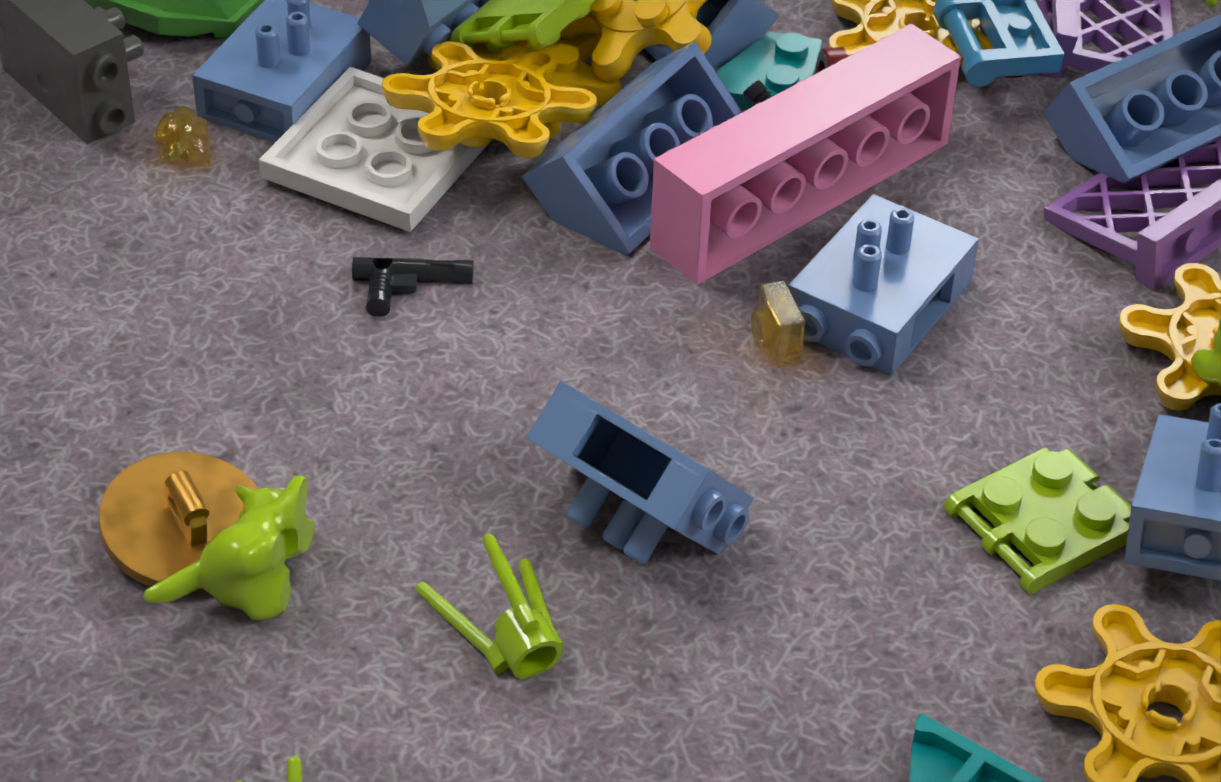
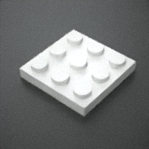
[259,67,487,232]

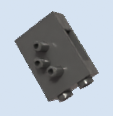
[0,0,144,144]

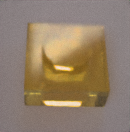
[751,281,805,368]

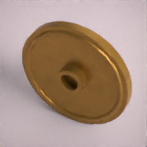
[99,452,259,593]

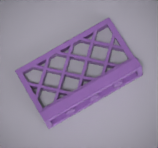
[1037,0,1173,78]
[1044,138,1221,291]

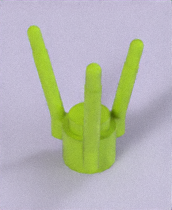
[416,534,564,679]

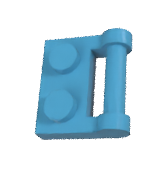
[933,0,1064,87]

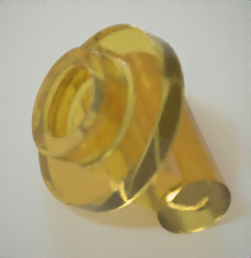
[154,106,211,168]

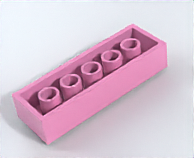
[650,24,961,285]

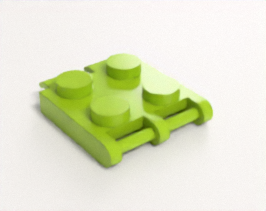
[451,0,596,52]
[943,447,1131,595]

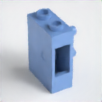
[192,0,371,142]
[784,194,979,376]
[526,380,754,564]
[1124,403,1221,581]

